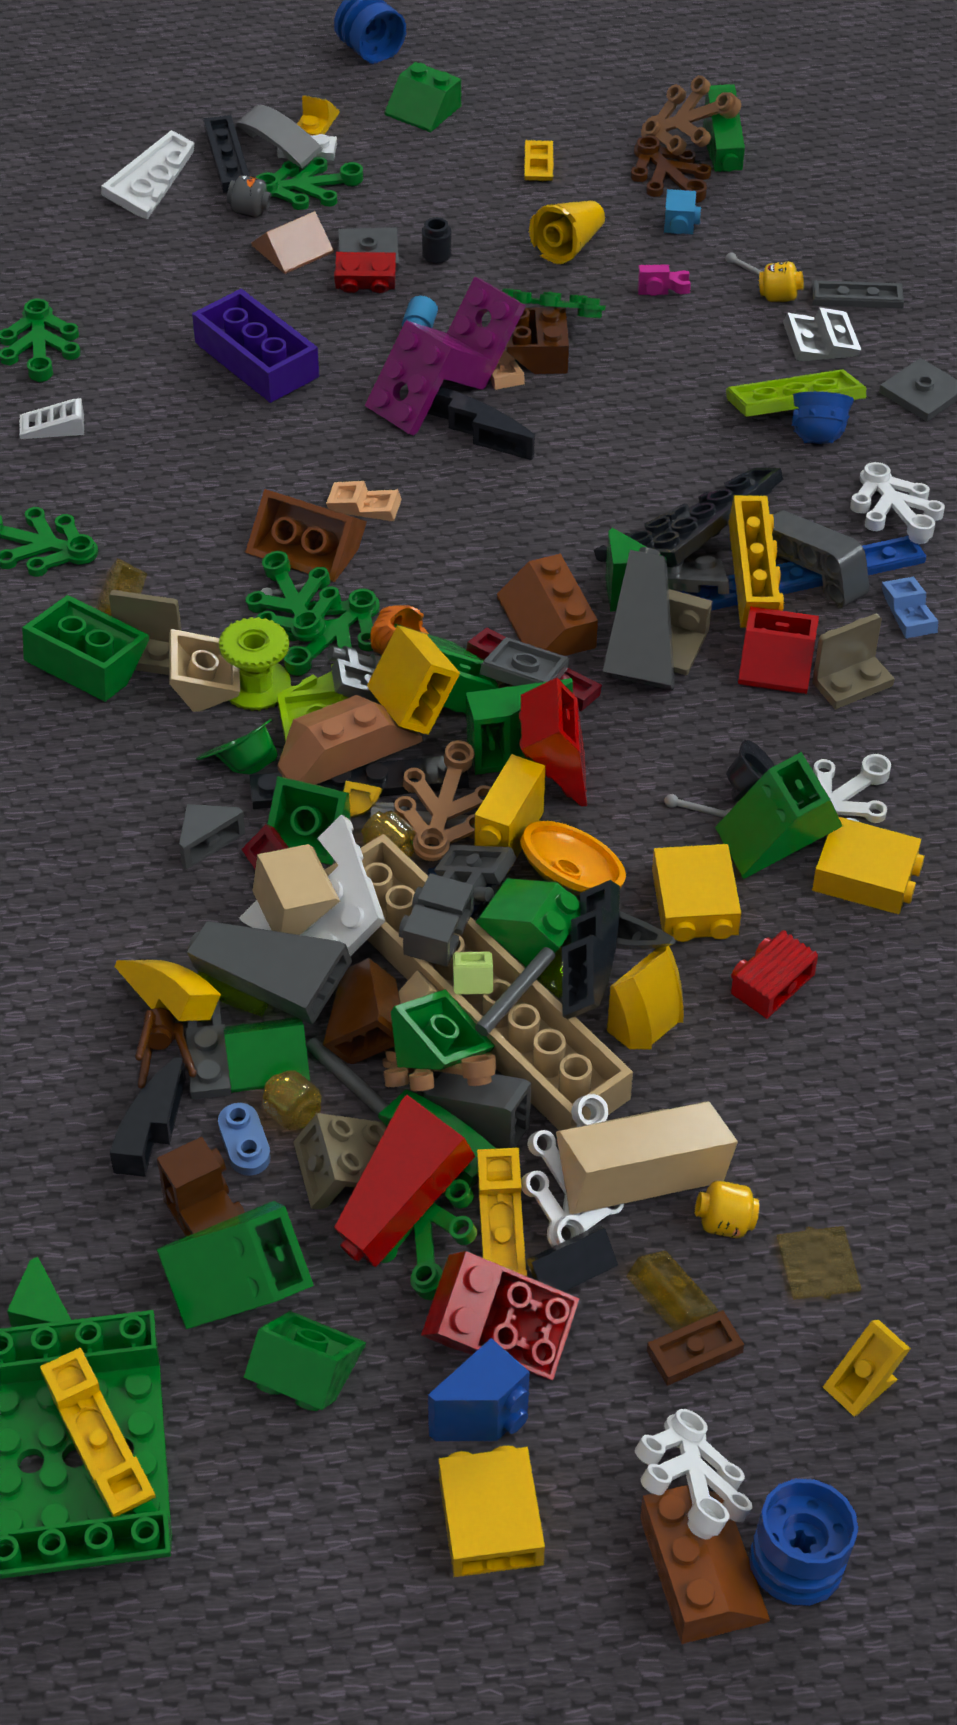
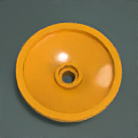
[521,821,626,895]

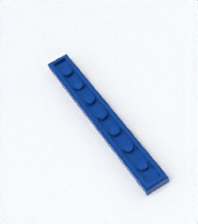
[678,536,926,611]

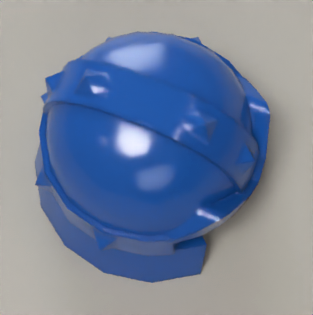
[791,391,854,444]

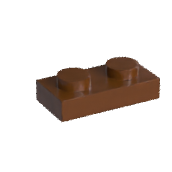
[647,1310,744,1386]

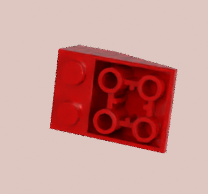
[519,678,587,806]
[421,1251,580,1380]

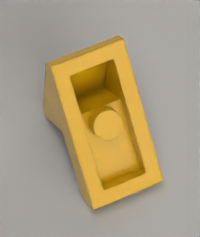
[297,95,339,135]
[823,1320,911,1417]

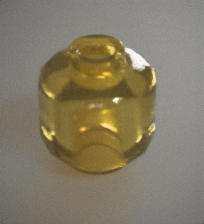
[361,811,415,858]
[262,1070,322,1130]

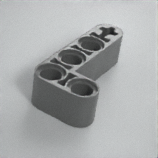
[772,510,869,609]

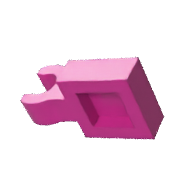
[637,265,691,296]

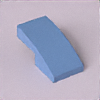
[882,577,938,638]

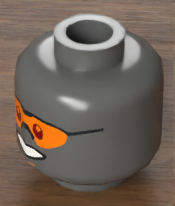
[227,175,272,217]

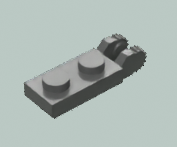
[186,1000,231,1100]

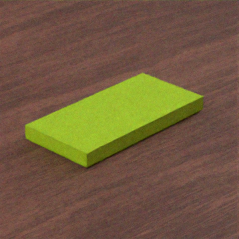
[726,369,866,417]

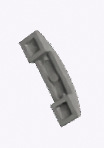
[236,105,323,168]

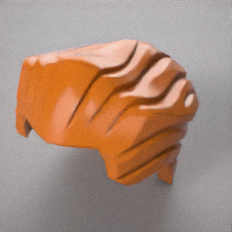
[371,605,429,655]

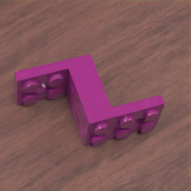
[365,276,526,435]

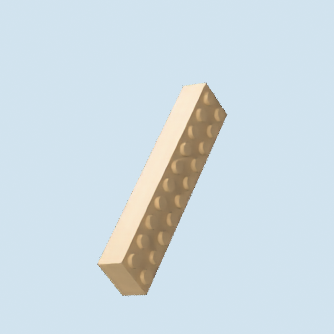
[325,834,633,1131]

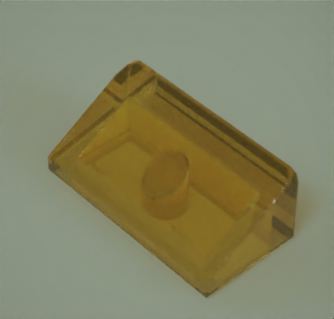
[96,558,147,616]
[626,1250,718,1331]

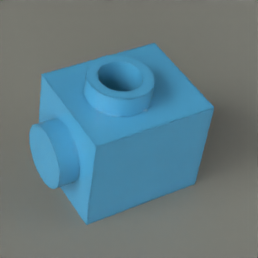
[664,189,701,234]

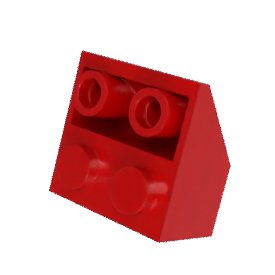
[738,606,819,694]

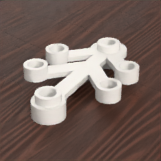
[850,462,945,544]
[813,754,891,823]
[521,1094,624,1247]
[635,1409,752,1539]

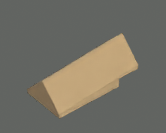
[556,1101,738,1214]

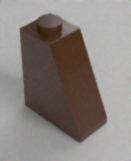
[323,958,401,1064]

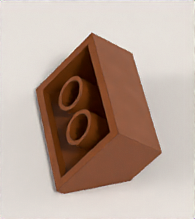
[245,489,367,582]
[497,553,598,656]
[640,1485,770,1644]

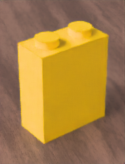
[367,625,460,735]
[475,754,545,872]
[812,817,925,914]
[652,844,741,942]
[439,1445,545,1577]

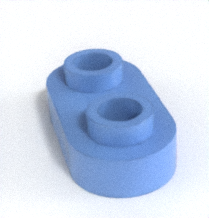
[218,1103,271,1175]

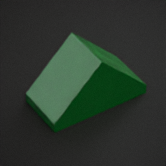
[7,1257,71,1327]

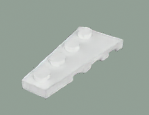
[101,130,194,219]

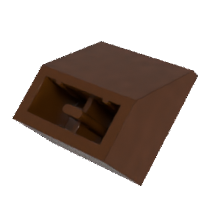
[506,306,569,374]

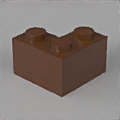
[157,1136,245,1237]

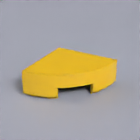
[343,781,382,818]

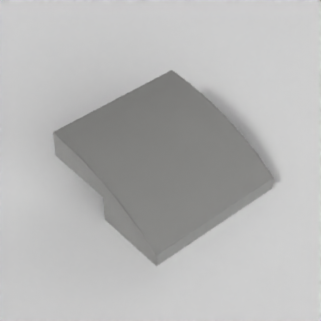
[783,307,861,361]

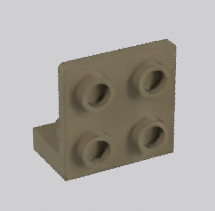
[669,589,712,675]
[109,590,182,675]
[812,613,895,709]
[293,1113,386,1209]

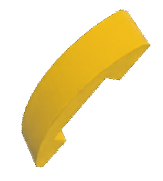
[477,1148,527,1276]
[40,1347,156,1517]

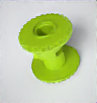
[219,617,291,711]

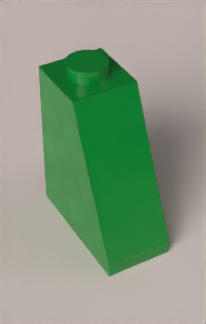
[703,84,745,172]

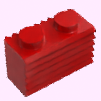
[731,930,818,1019]

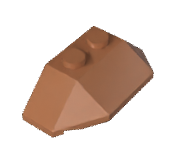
[278,695,422,785]

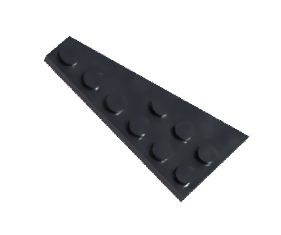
[594,468,783,567]

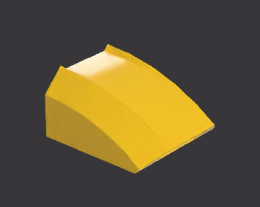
[607,946,684,1049]

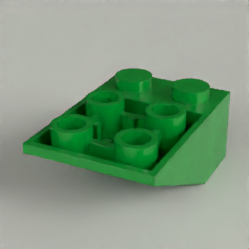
[394,624,498,713]
[466,678,573,775]
[715,752,843,879]
[156,1201,314,1329]

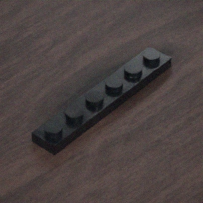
[249,756,469,809]

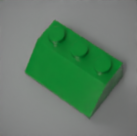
[22,595,149,702]

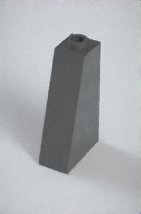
[602,547,675,690]
[187,921,352,1025]

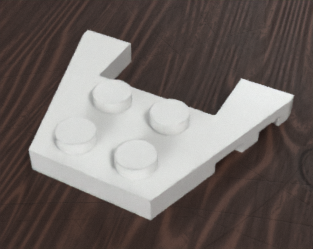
[239,815,385,956]

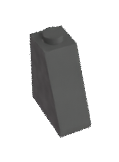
[423,1072,531,1149]

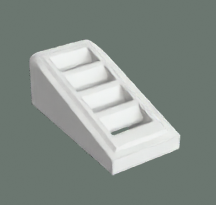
[20,398,84,439]

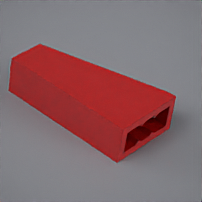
[334,1095,475,1268]

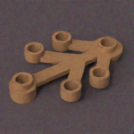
[641,76,741,156]
[394,740,491,861]
[382,1046,497,1091]

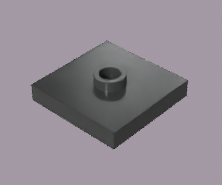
[339,227,399,271]
[879,358,957,422]
[480,637,570,686]

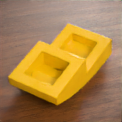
[524,140,553,181]

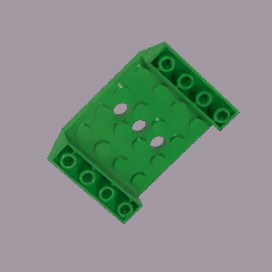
[0,1310,172,1579]

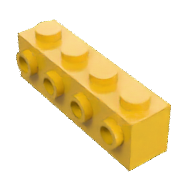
[728,496,784,627]

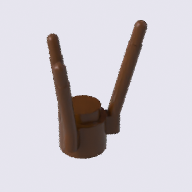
[135,1008,197,1089]

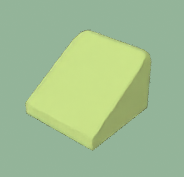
[453,952,493,994]

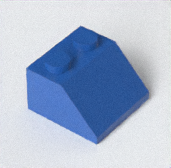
[428,1338,530,1441]

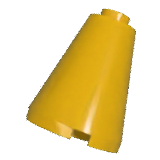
[529,201,605,264]

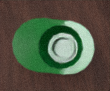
[196,719,278,774]

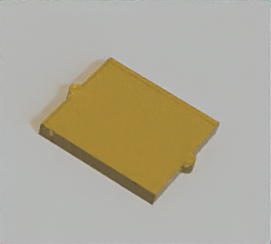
[776,1226,861,1300]

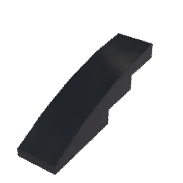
[427,387,535,460]
[562,880,620,1019]

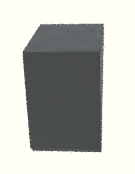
[179,804,245,870]

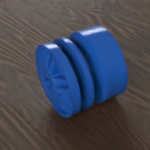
[334,0,406,64]
[749,1479,858,1605]

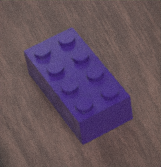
[192,288,319,403]

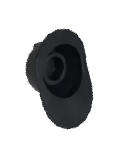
[726,740,774,802]

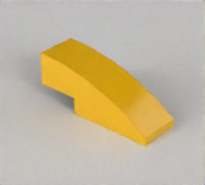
[114,960,221,1021]

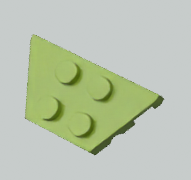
[277,664,349,742]

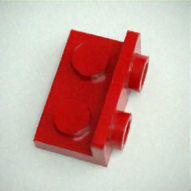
[334,252,396,293]

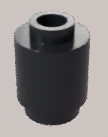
[422,217,451,263]

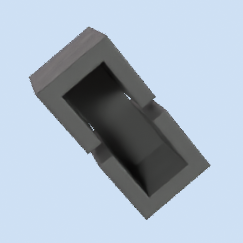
[399,873,474,967]

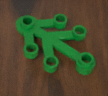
[256,157,363,210]
[502,288,606,318]
[0,299,80,382]
[0,507,98,577]
[246,551,341,642]
[283,588,380,676]
[381,1179,477,1300]

